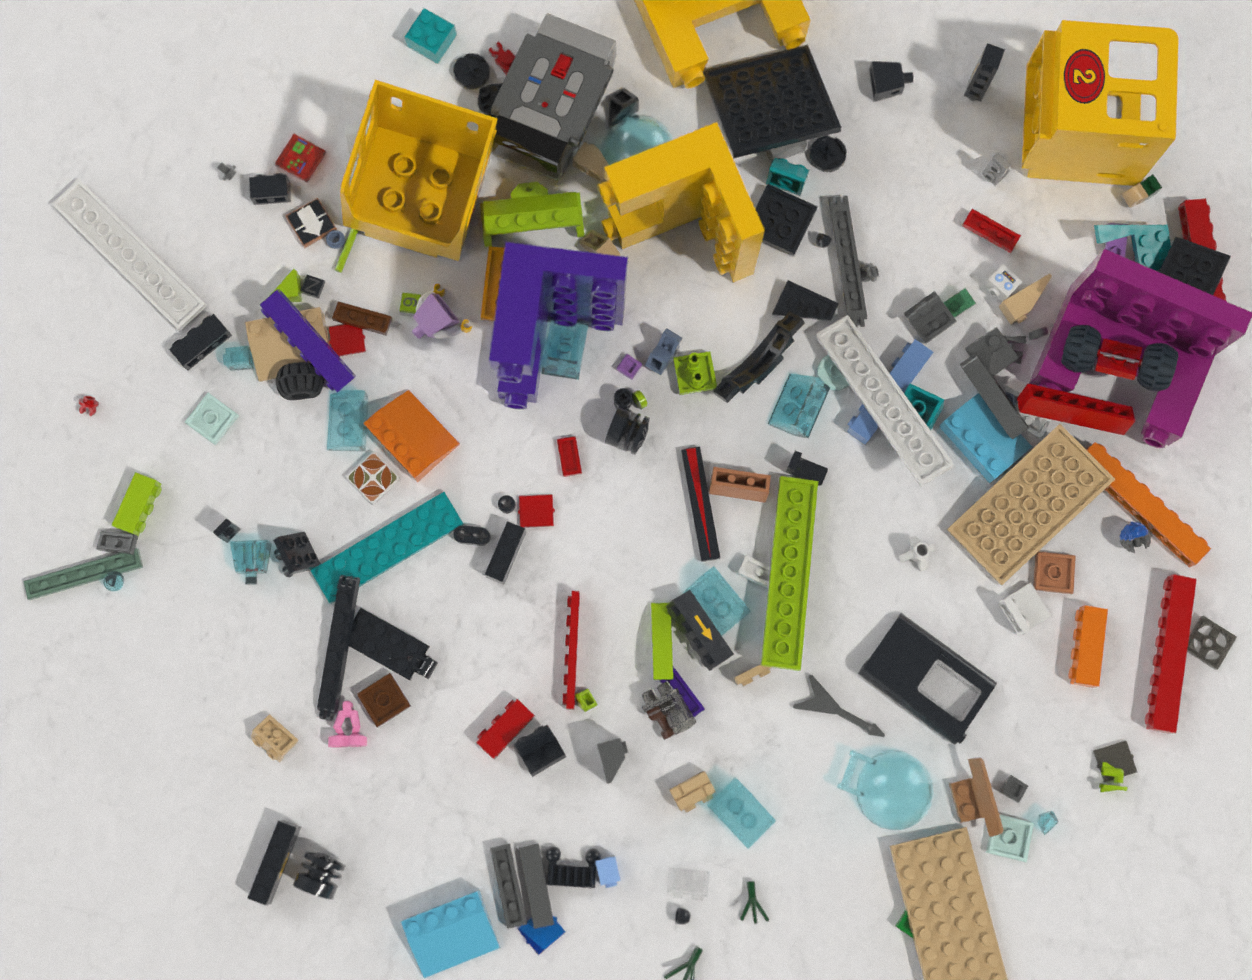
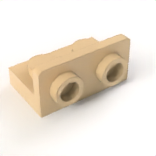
[251,714,298,763]

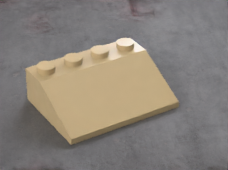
[245,307,330,382]

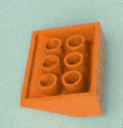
[363,390,460,482]

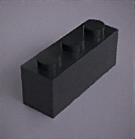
[169,314,232,371]
[485,521,526,585]

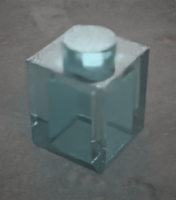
[223,346,254,371]

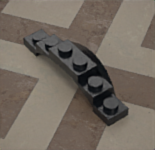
[713,311,805,403]

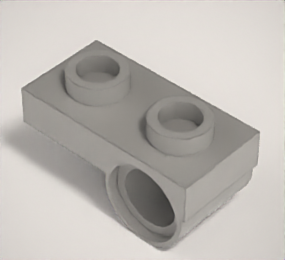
[982,153,1011,186]

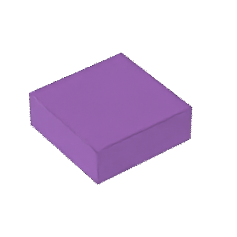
[616,354,642,380]

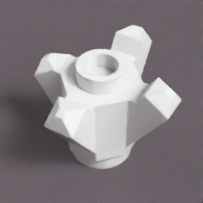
[899,536,936,571]

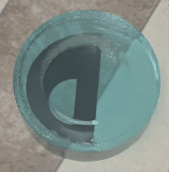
[103,571,124,591]

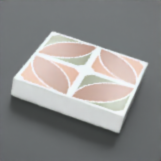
[346,451,400,505]

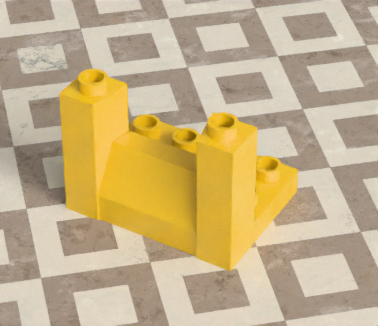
[634,0,811,89]
[598,122,764,283]

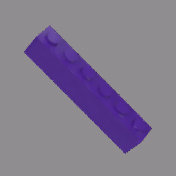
[260,289,356,393]

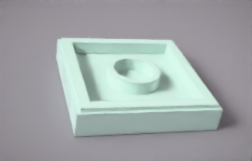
[185,393,239,445]
[986,814,1034,862]

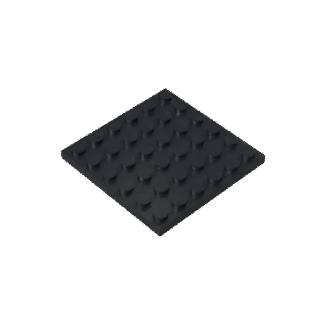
[703,45,841,159]

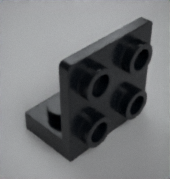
[513,725,567,777]

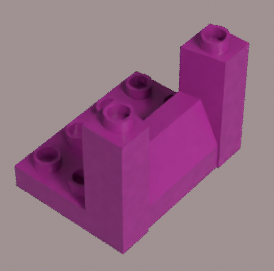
[1029,249,1252,448]

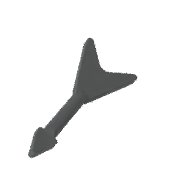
[793,675,885,737]

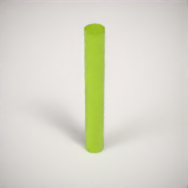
[335,228,359,273]

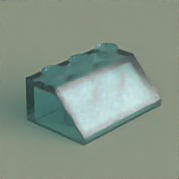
[768,374,830,438]
[327,390,368,451]
[683,566,751,636]

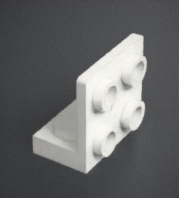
[998,583,1051,636]

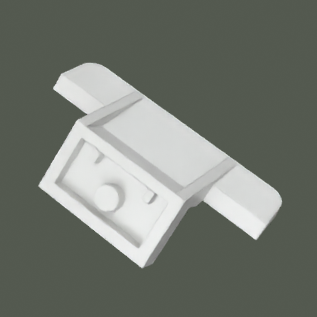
[1002,378,1069,438]

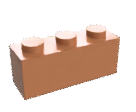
[709,467,771,503]

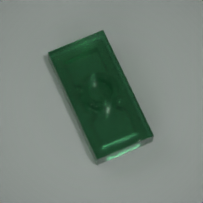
[943,288,976,318]

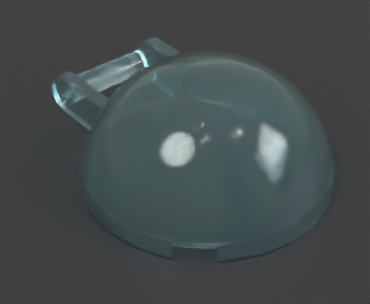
[603,115,673,165]
[837,750,934,830]

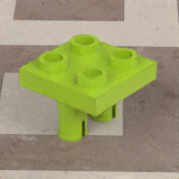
[673,351,717,395]

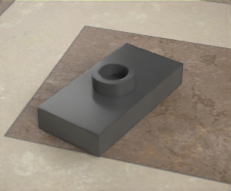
[96,531,138,555]

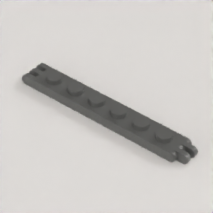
[828,195,867,327]

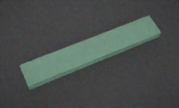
[23,548,143,600]

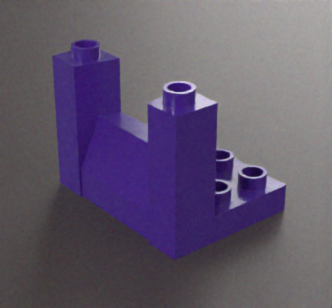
[489,242,628,410]

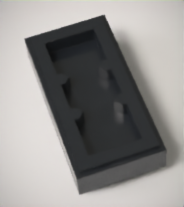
[213,519,241,543]

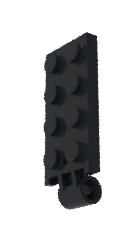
[349,608,438,681]

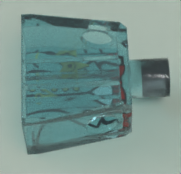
[230,540,272,585]

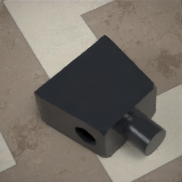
[869,61,914,101]

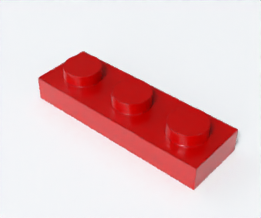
[962,209,1021,253]

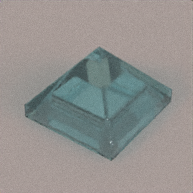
[1038,811,1059,835]

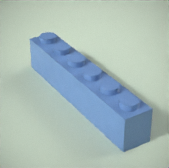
[847,339,933,445]

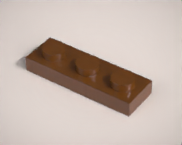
[332,301,392,336]

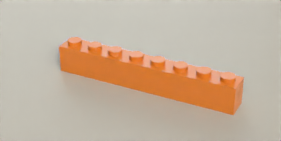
[1086,442,1211,567]

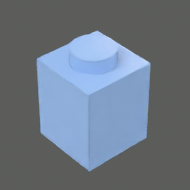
[595,856,620,888]

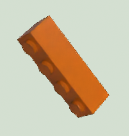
[1068,605,1108,688]

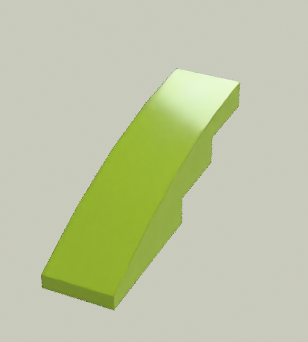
[651,603,673,680]

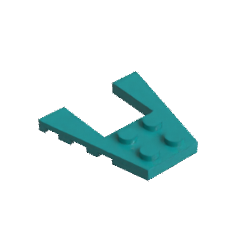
[1094,225,1171,271]

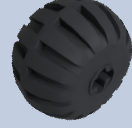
[275,362,324,401]

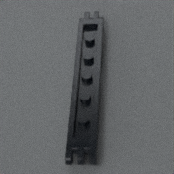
[317,575,360,721]

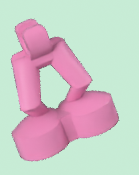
[328,701,367,748]

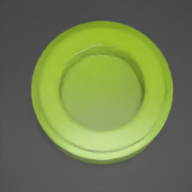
[632,390,648,410]

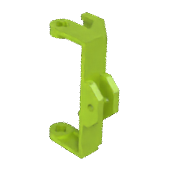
[480,182,585,248]

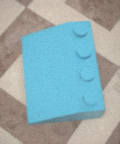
[939,393,1032,483]
[401,890,500,978]

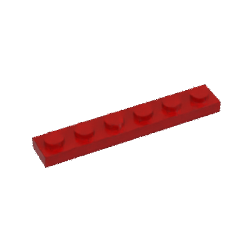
[563,591,580,710]

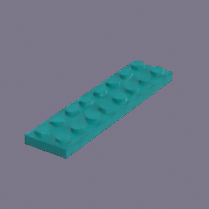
[311,492,464,604]

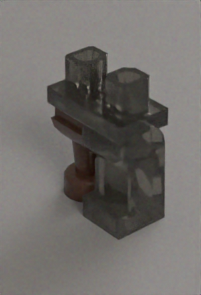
[642,681,697,740]

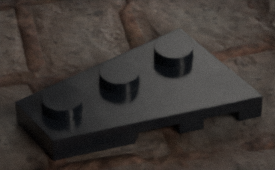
[772,280,839,321]

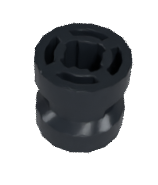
[613,388,632,409]

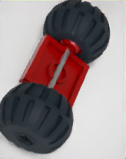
[1061,325,1178,391]

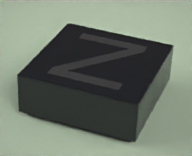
[300,274,325,299]

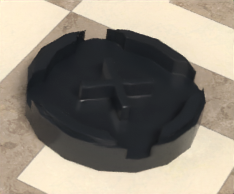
[453,53,490,90]
[810,136,847,172]

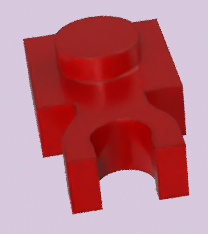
[488,41,515,75]

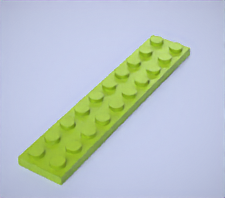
[761,476,818,671]

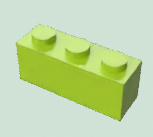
[111,472,162,537]

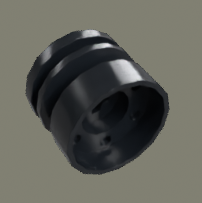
[605,406,650,455]
[293,851,346,900]

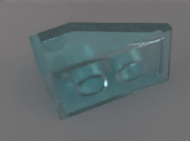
[542,318,589,380]
[706,777,776,849]

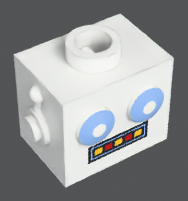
[984,264,1023,302]

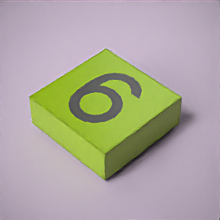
[400,292,421,314]

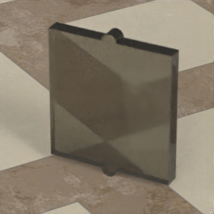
[1093,741,1137,782]

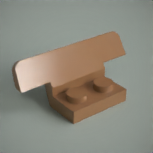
[949,758,1003,837]

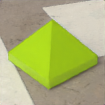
[575,688,598,712]

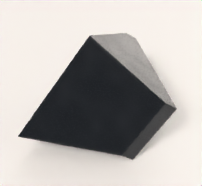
[608,88,639,129]

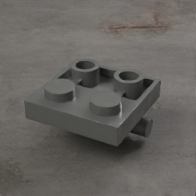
[903,291,957,344]

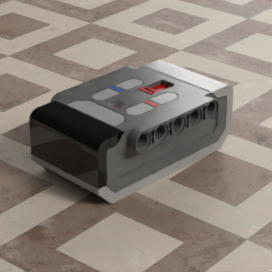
[491,13,616,181]

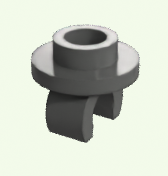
[217,162,237,181]
[860,263,879,282]

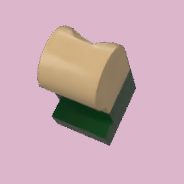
[1122,174,1162,208]

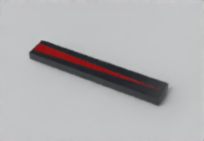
[681,447,720,562]

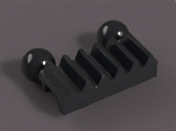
[545,846,601,888]

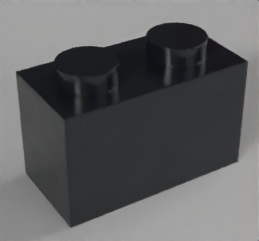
[249,173,291,205]

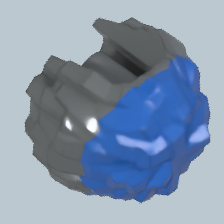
[1120,522,1151,553]

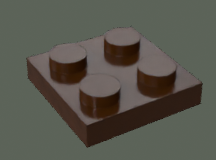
[357,673,411,728]

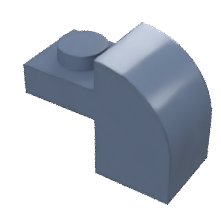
[645,328,682,375]

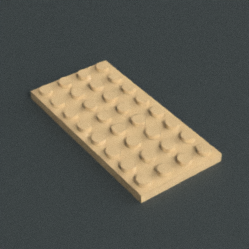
[947,424,1115,586]
[889,827,1008,980]

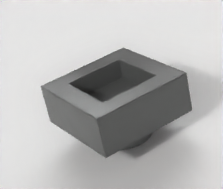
[1000,775,1028,803]

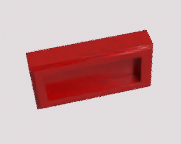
[557,436,582,477]

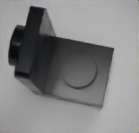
[786,450,828,486]

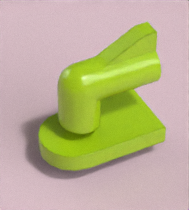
[1099,762,1128,792]

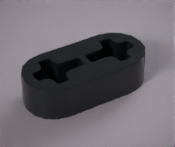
[453,526,491,546]

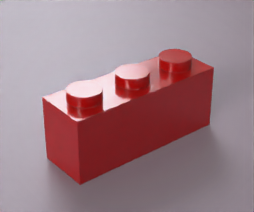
[476,699,535,759]

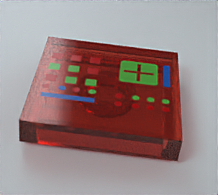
[275,134,326,183]

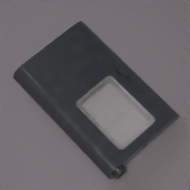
[858,613,997,745]

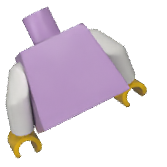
[412,284,472,339]

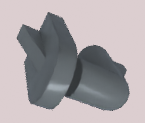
[1004,336,1027,364]

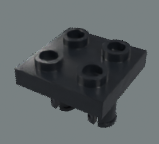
[273,531,321,577]

